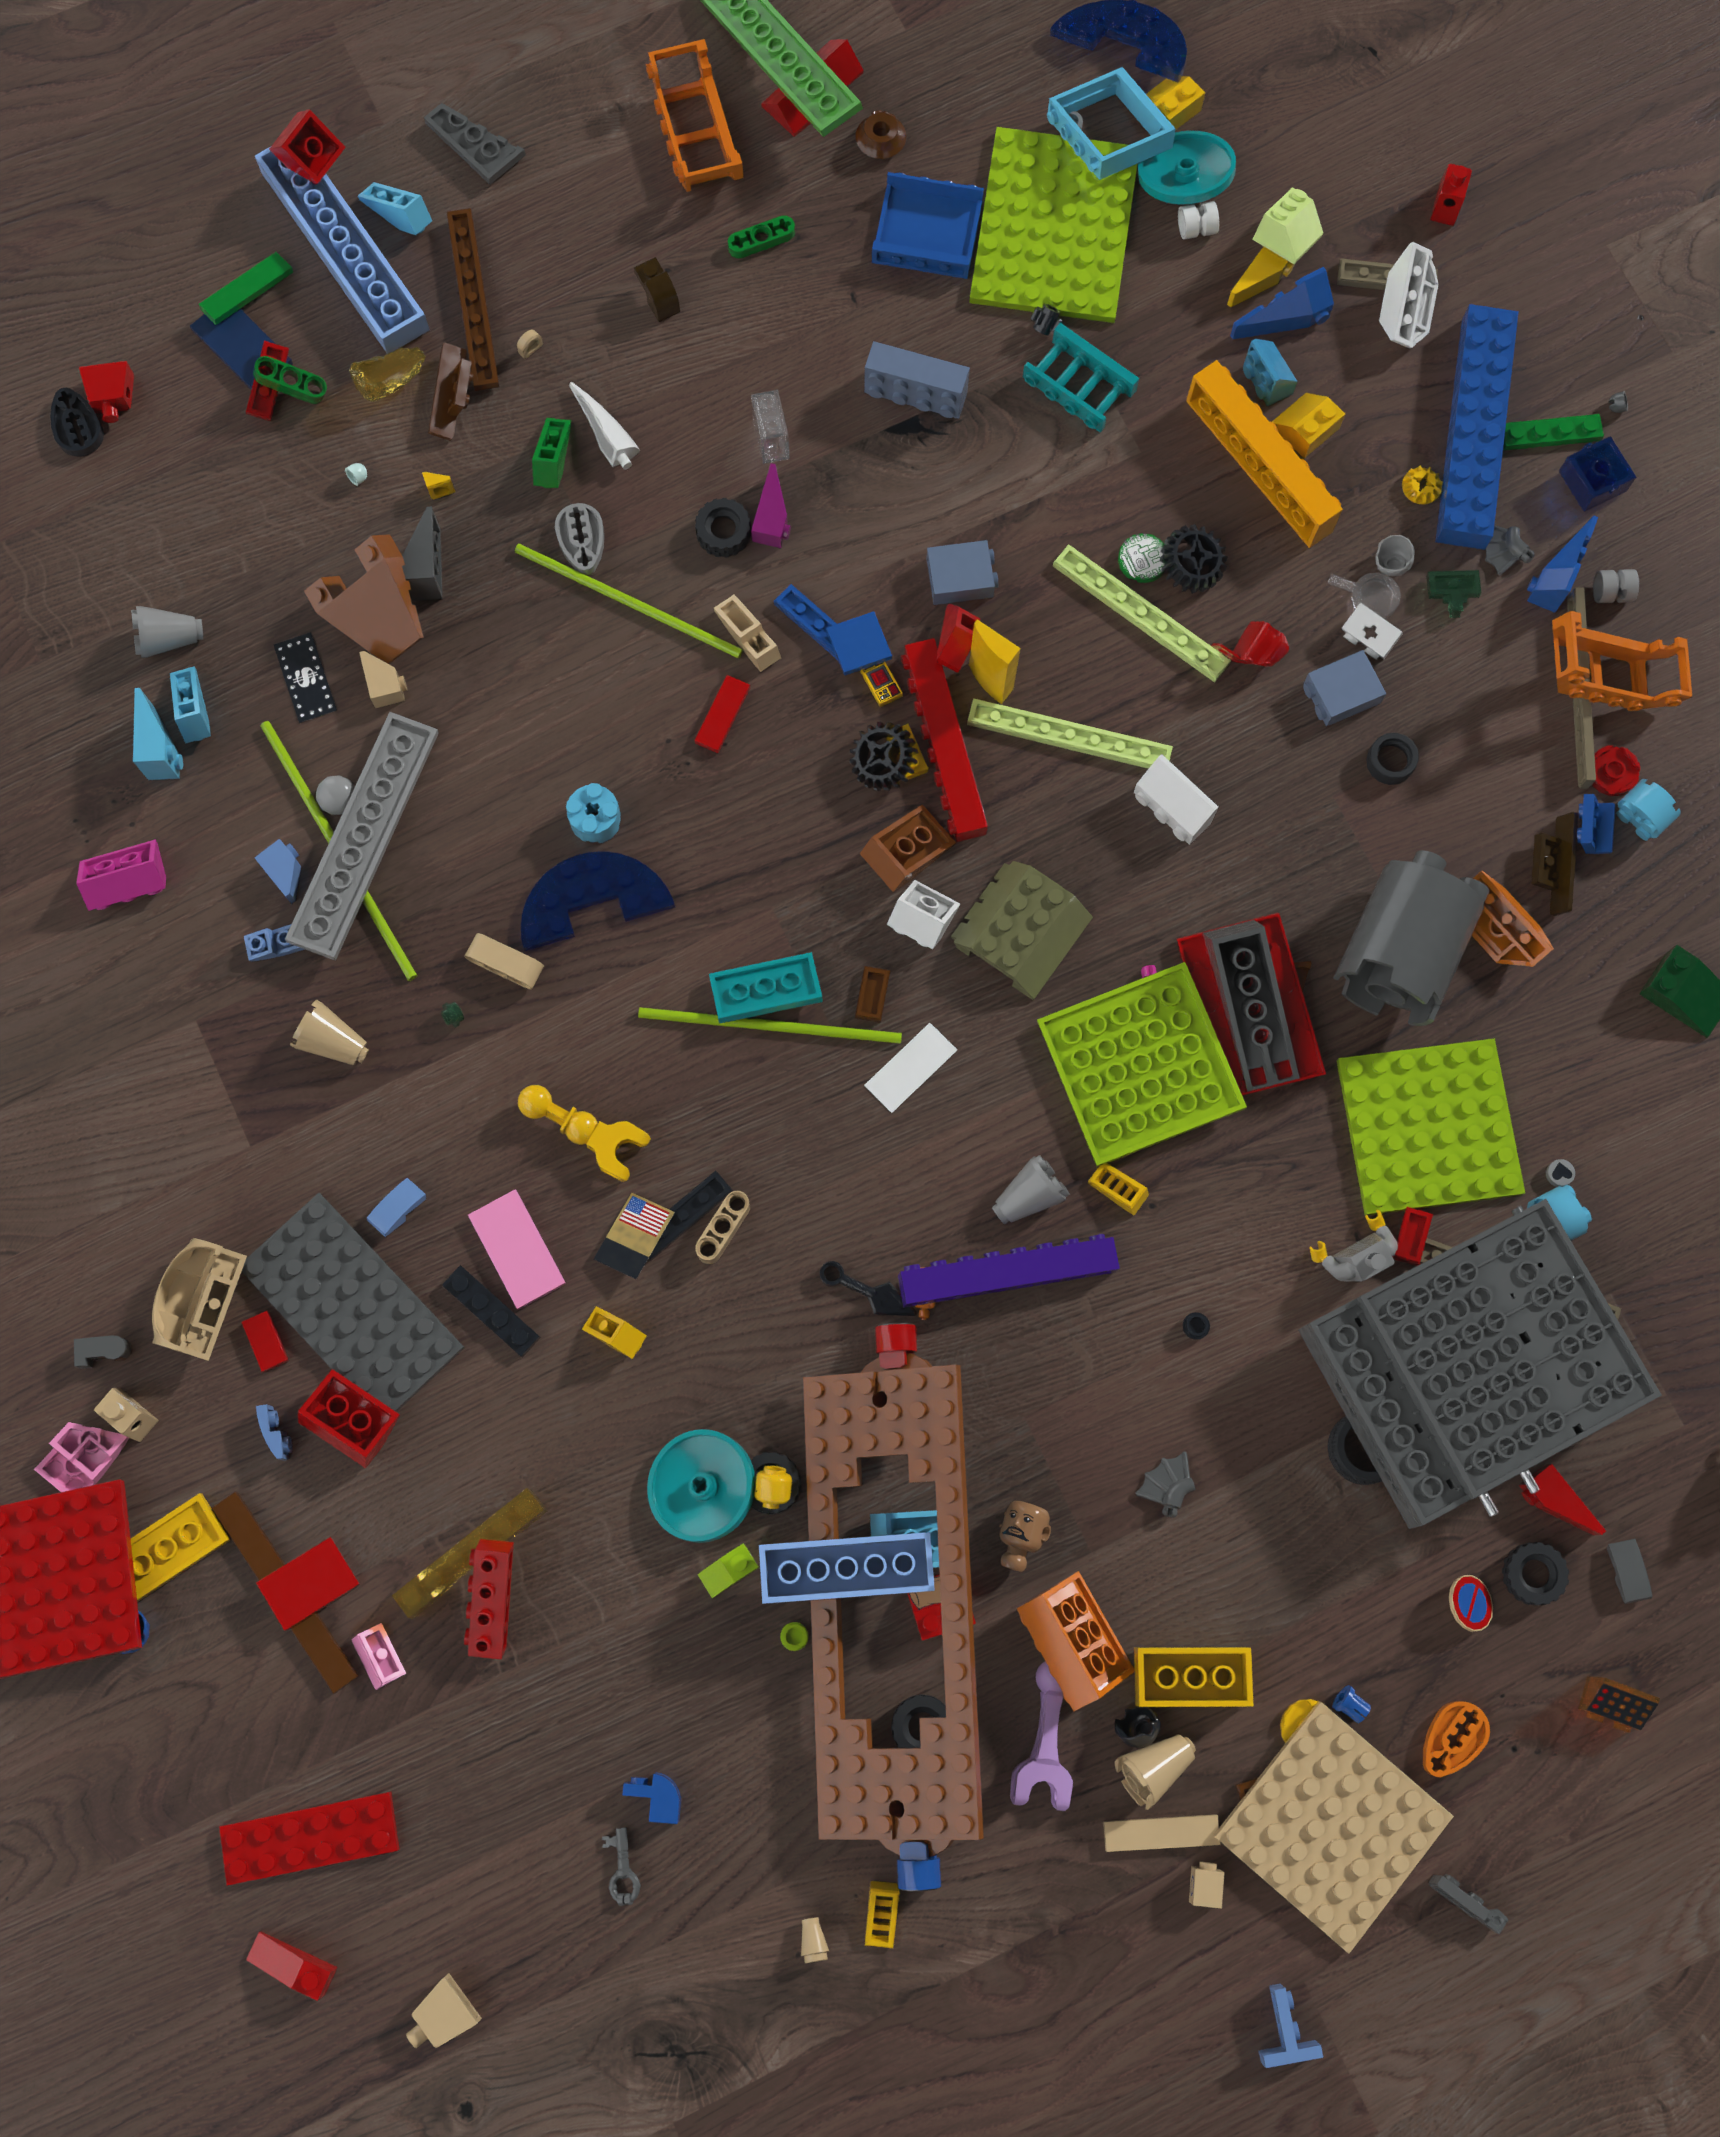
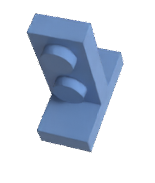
[1259,1984,1323,2068]

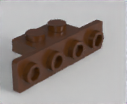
[428,343,473,441]

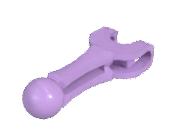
[1010,1661,1073,1811]

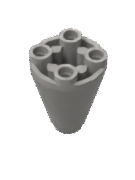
[131,606,203,658]
[992,1155,1070,1224]

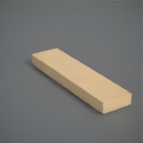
[1103,1814,1220,1852]

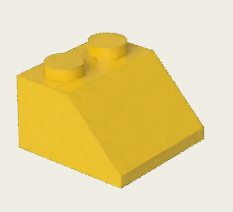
[1146,76,1205,130]
[1272,393,1345,459]

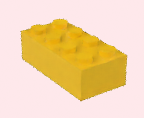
[1134,1647,1254,1707]

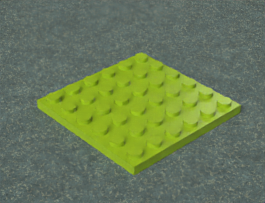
[1037,962,1247,1167]
[1337,1038,1525,1216]

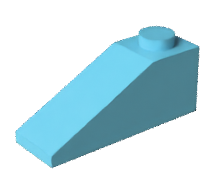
[358,182,432,235]
[170,666,211,743]

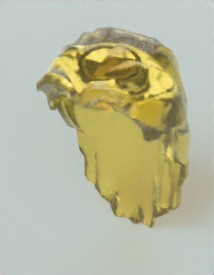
[349,347,426,402]

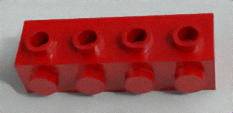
[464,1539,514,1660]

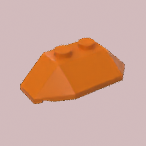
[1472,871,1554,967]

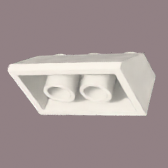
[1134,754,1218,845]

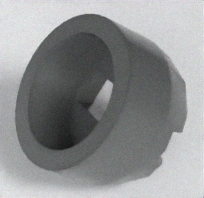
[1608,391,1628,413]

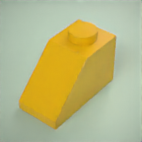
[582,1306,647,1359]

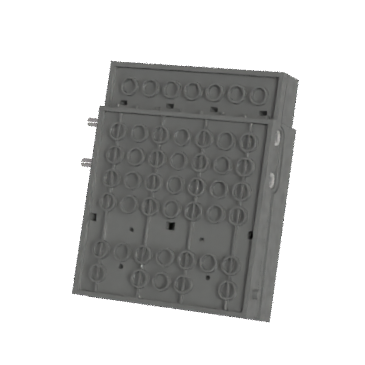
[1298,1199,1662,1529]

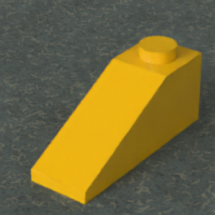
[1227,246,1295,307]

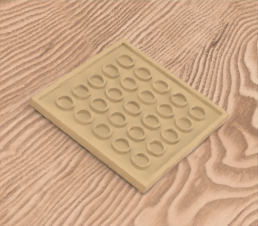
[1214,1701,1454,1954]

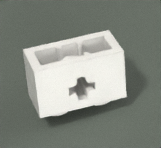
[1342,603,1403,660]

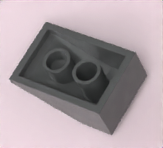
[402,506,443,601]

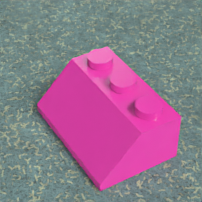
[76,839,166,911]

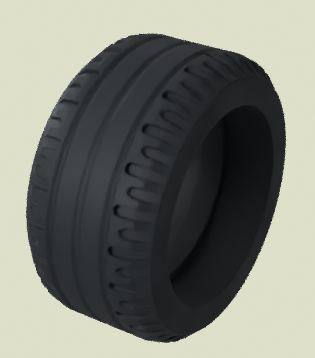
[1328,1416,1382,1485]

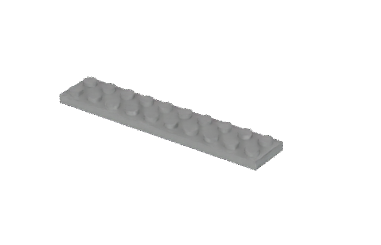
[285,712,439,961]

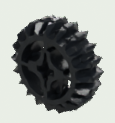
[1159,524,1228,594]
[849,721,919,791]

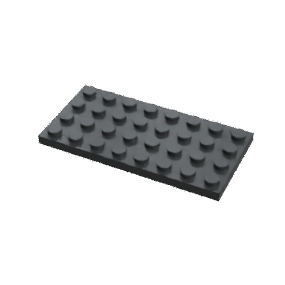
[242,1193,465,1412]

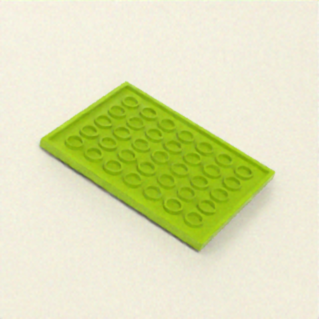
[969,127,1137,323]

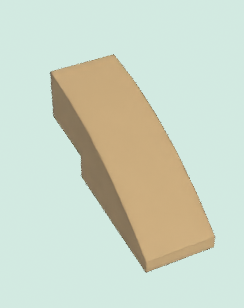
[714,595,781,672]

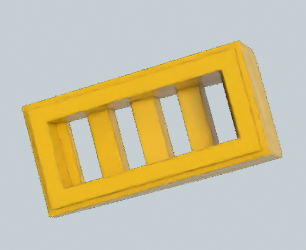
[1088,1163,1149,1215]
[865,1881,900,1948]

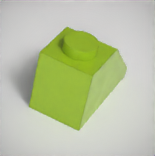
[698,1543,759,1598]

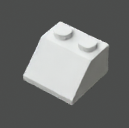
[887,880,960,949]

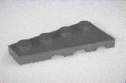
[424,103,526,185]

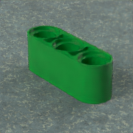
[253,356,327,404]

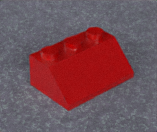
[298,1369,400,1468]

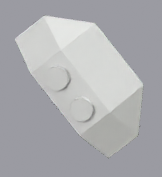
[1379,242,1438,348]

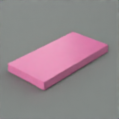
[468,1189,566,1310]

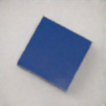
[826,611,892,676]

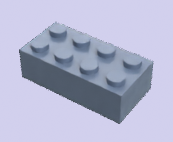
[864,341,970,419]

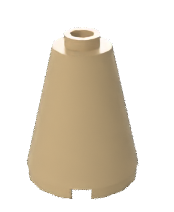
[290,1000,369,1065]
[1115,1735,1196,1810]

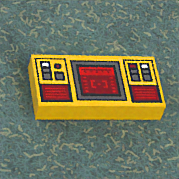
[860,662,903,707]

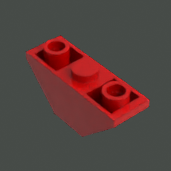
[936,603,980,673]

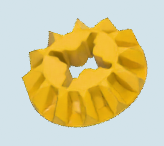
[1402,465,1443,504]

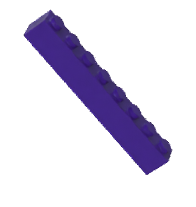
[898,1234,1120,1308]

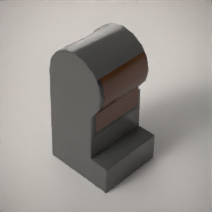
[74,1335,132,1369]

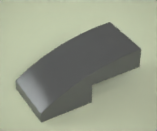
[1606,1539,1653,1604]

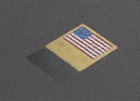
[594,1193,675,1279]

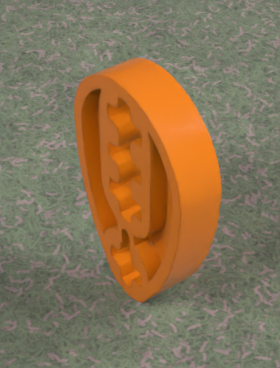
[1423,1701,1490,1777]

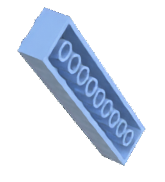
[255,147,430,354]

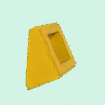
[422,472,455,500]

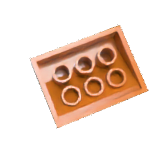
[1017,1571,1134,1711]

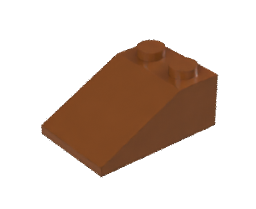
[860,804,956,892]

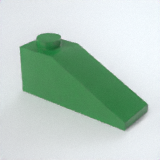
[532,418,571,488]

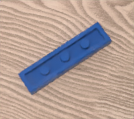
[774,584,838,660]

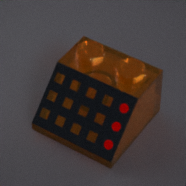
[1578,1676,1660,1733]

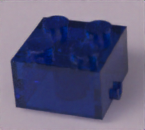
[1559,436,1637,512]

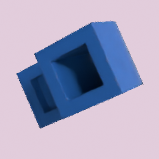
[622,1772,681,1824]

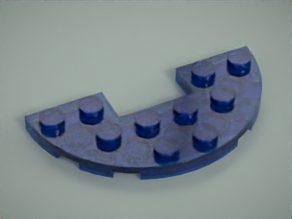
[1050,0,1187,82]
[521,851,675,951]

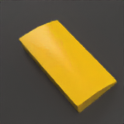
[969,619,1021,705]

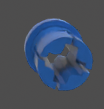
[1332,1685,1371,1724]

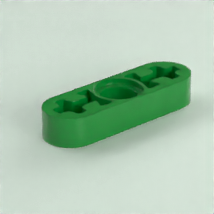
[728,215,795,258]

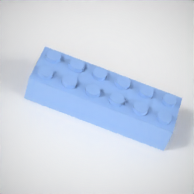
[759,1532,935,1604]

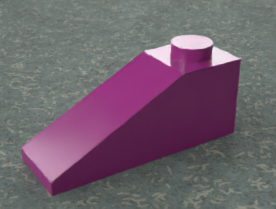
[751,463,791,548]

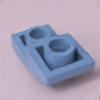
[244,924,305,962]
[367,1178,426,1237]
[256,1404,292,1461]

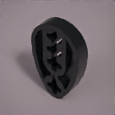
[50,387,104,457]

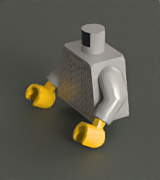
[1309,1210,1398,1282]

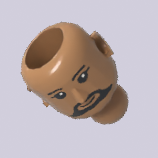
[999,1501,1051,1572]

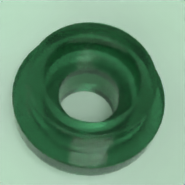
[441,1002,464,1028]

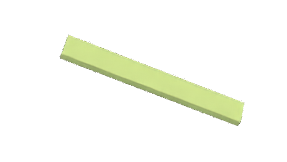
[1053,544,1231,683]
[967,698,1173,769]

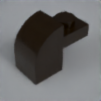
[634,257,680,322]

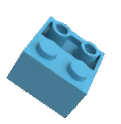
[1243,339,1298,406]

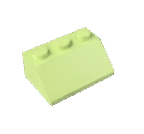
[1252,187,1323,264]

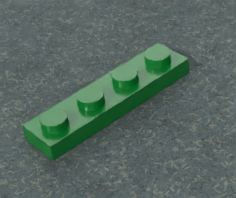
[1503,414,1604,451]

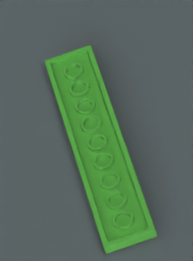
[700,0,863,137]

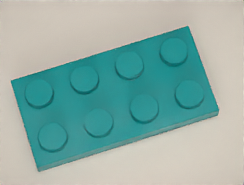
[709,952,823,1024]

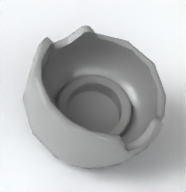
[1375,535,1415,576]
[316,775,355,815]

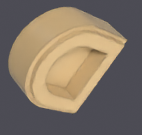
[517,330,543,359]

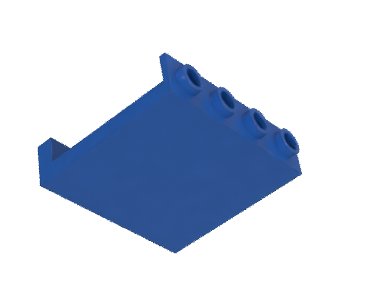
[872,172,984,279]

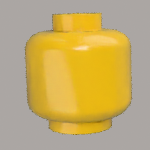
[754,1466,792,1509]

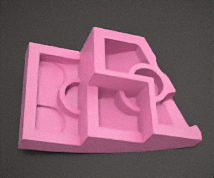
[34,1422,129,1492]

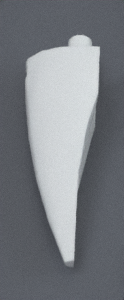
[569,382,640,470]

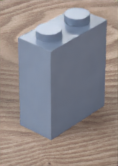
[926,540,998,605]
[1303,650,1386,727]

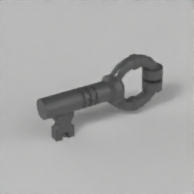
[602,1827,641,1906]

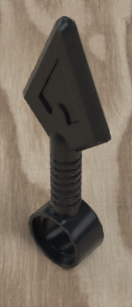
[820,1261,917,1316]

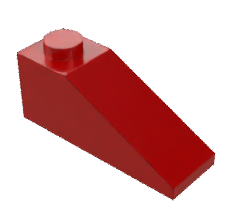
[1519,1464,1606,1536]
[246,1931,338,2001]

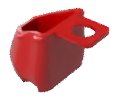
[1211,621,1289,667]

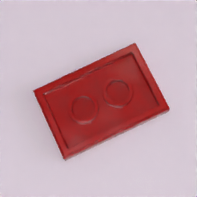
[256,1537,359,1632]

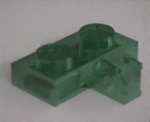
[1426,570,1482,618]

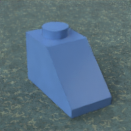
[255,839,301,904]

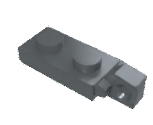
[1428,1874,1508,1934]

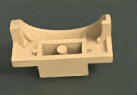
[152,1238,247,1361]

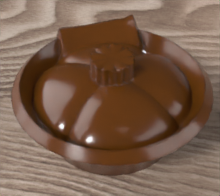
[856,110,906,159]

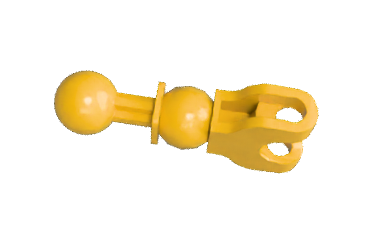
[518,1085,651,1182]

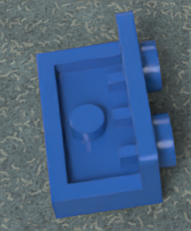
[1577,794,1616,854]

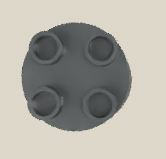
[1333,850,1489,1026]

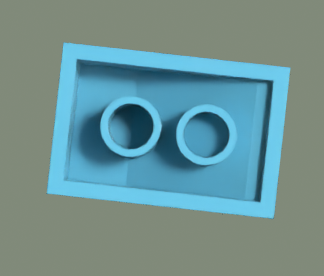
[133,688,183,780]
[870,1510,939,1568]

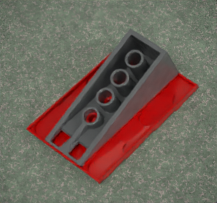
[1176,912,1326,1095]

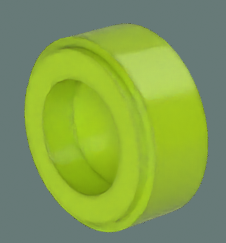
[780,1622,809,1651]

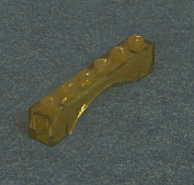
[392,1488,548,1618]

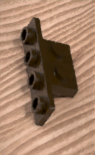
[1531,812,1578,916]

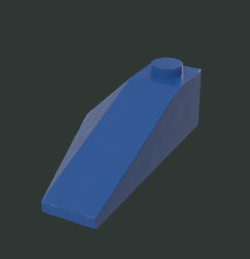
[1230,267,1334,339]
[1527,516,1598,613]

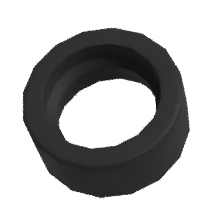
[1366,733,1419,785]

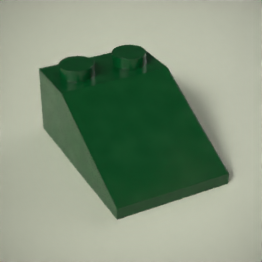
[1639,945,1720,1038]

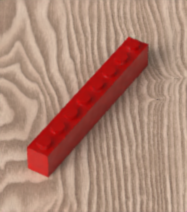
[901,638,988,842]

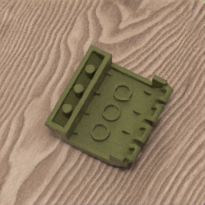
[951,861,1093,1001]

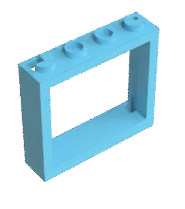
[1047,67,1176,180]

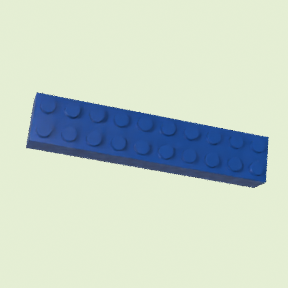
[1435,304,1519,550]

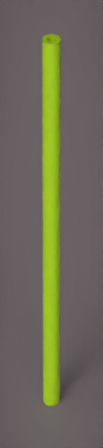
[515,544,743,659]
[638,1007,902,1044]

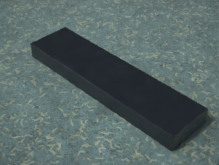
[649,1170,733,1261]

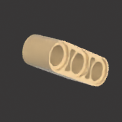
[464,933,544,990]
[696,1191,750,1264]

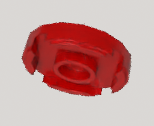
[1592,745,1640,796]

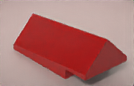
[761,39,864,137]

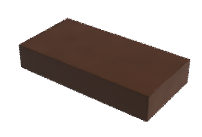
[855,966,890,1023]

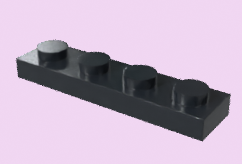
[442,1265,541,1358]

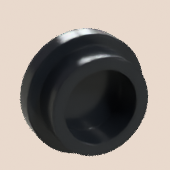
[1182,1312,1210,1340]

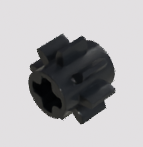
[1030,304,1063,336]

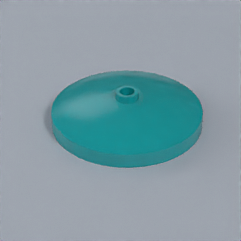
[1138,131,1236,204]
[647,1429,755,1543]

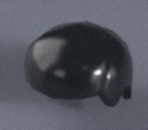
[1114,1706,1161,1749]

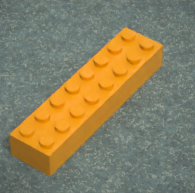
[1186,360,1343,548]

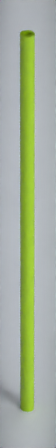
[260,721,417,981]

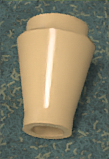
[801,1917,829,1963]

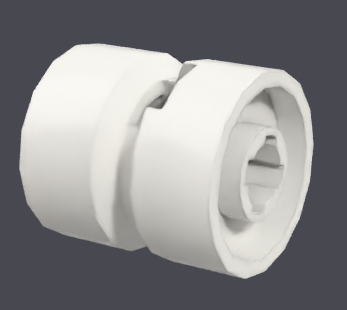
[1178,201,1219,240]

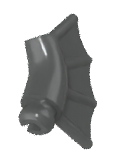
[1485,525,1535,576]
[1136,1451,1196,1518]

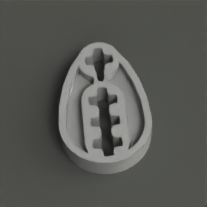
[555,503,604,575]

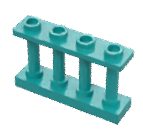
[1023,323,1139,432]

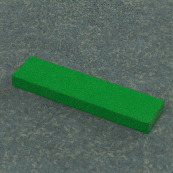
[199,252,293,325]

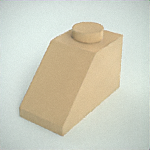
[359,651,407,708]

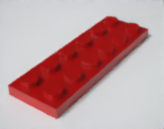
[219,1791,400,1886]

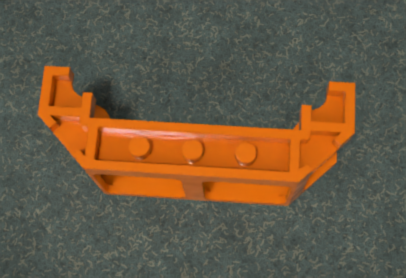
[646,39,743,192]
[1552,611,1692,711]

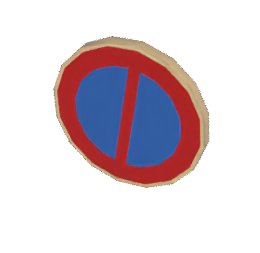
[1449,1575,1493,1632]

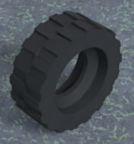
[695,498,751,558]
[751,1452,801,1515]
[1502,1542,1569,1605]
[891,1694,946,1748]

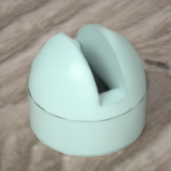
[345,463,367,486]

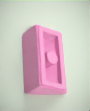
[352,1623,406,1690]

